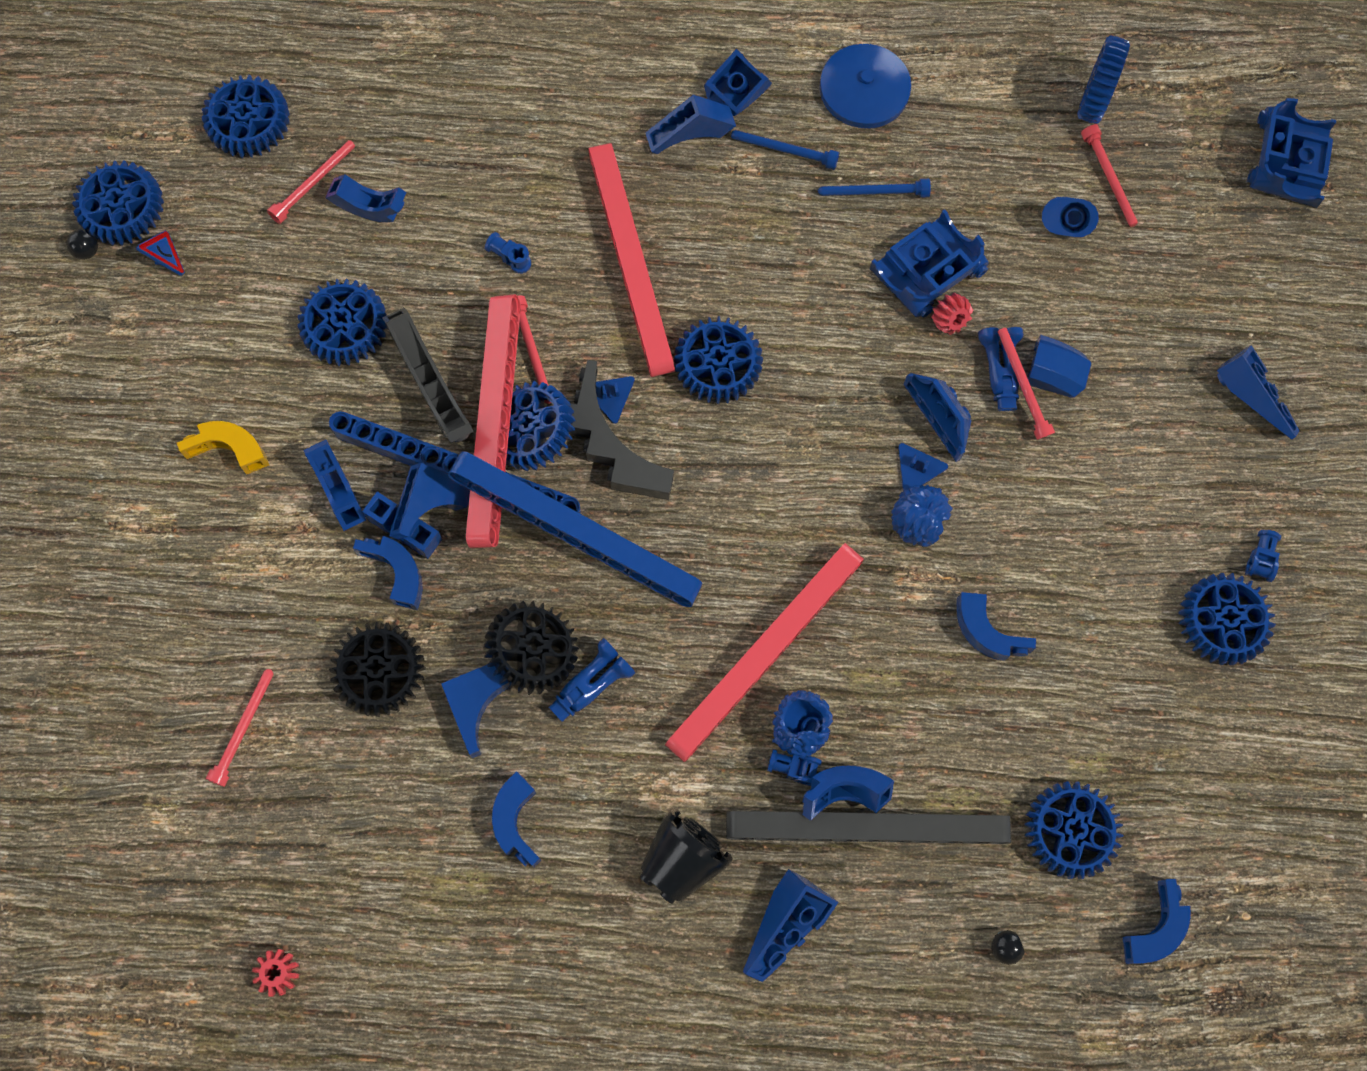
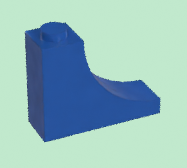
[645,95,736,154]
[389,463,470,539]
[441,664,509,758]

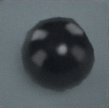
[66,230,98,260]
[991,930,1025,965]

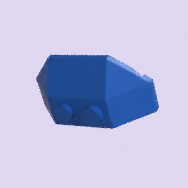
[903,373,972,462]

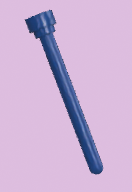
[731,130,840,170]
[818,178,931,198]

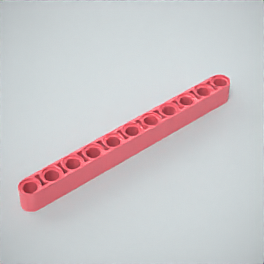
[588,143,675,378]
[466,294,521,548]
[665,543,864,762]

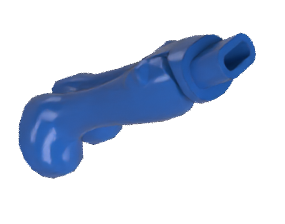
[978,327,1024,411]
[549,638,635,722]

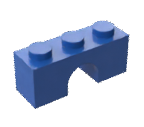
[362,492,442,559]

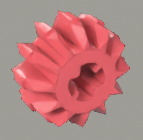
[931,292,974,335]
[252,949,299,997]

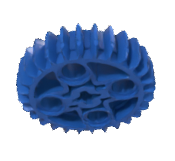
[1077,35,1130,124]
[201,75,290,158]
[72,160,164,246]
[297,278,388,366]
[674,316,763,404]
[506,381,576,472]
[1178,573,1276,666]
[1024,781,1124,879]

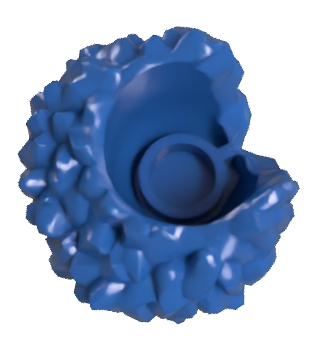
[891,485,953,547]
[772,690,833,758]

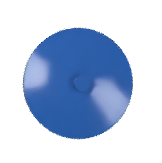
[820,44,911,128]

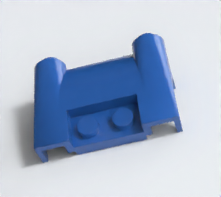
[1247,98,1336,208]
[870,209,989,318]

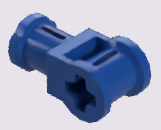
[485,232,531,274]
[1245,530,1281,582]
[767,749,822,786]

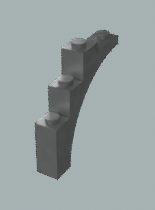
[383,308,473,443]
[569,360,674,500]

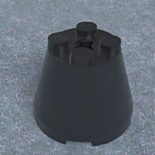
[640,808,733,904]

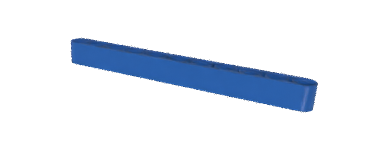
[329,411,581,514]
[448,451,702,607]

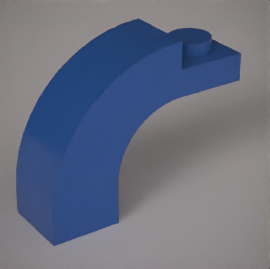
[325,174,407,222]
[303,440,366,531]
[353,536,423,611]
[957,592,1036,661]
[802,766,894,820]
[492,771,541,867]
[1123,879,1191,964]

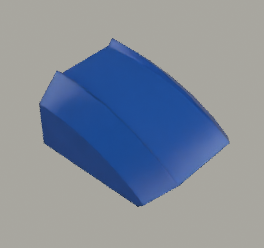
[704,49,772,116]
[1027,335,1092,398]

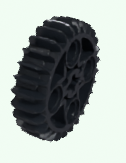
[483,601,579,695]
[329,622,426,717]

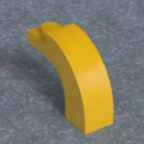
[177,421,269,475]

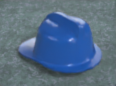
[1042,197,1099,237]

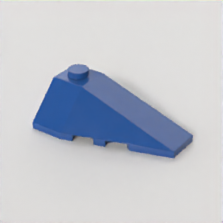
[1217,345,1299,440]
[743,869,839,982]

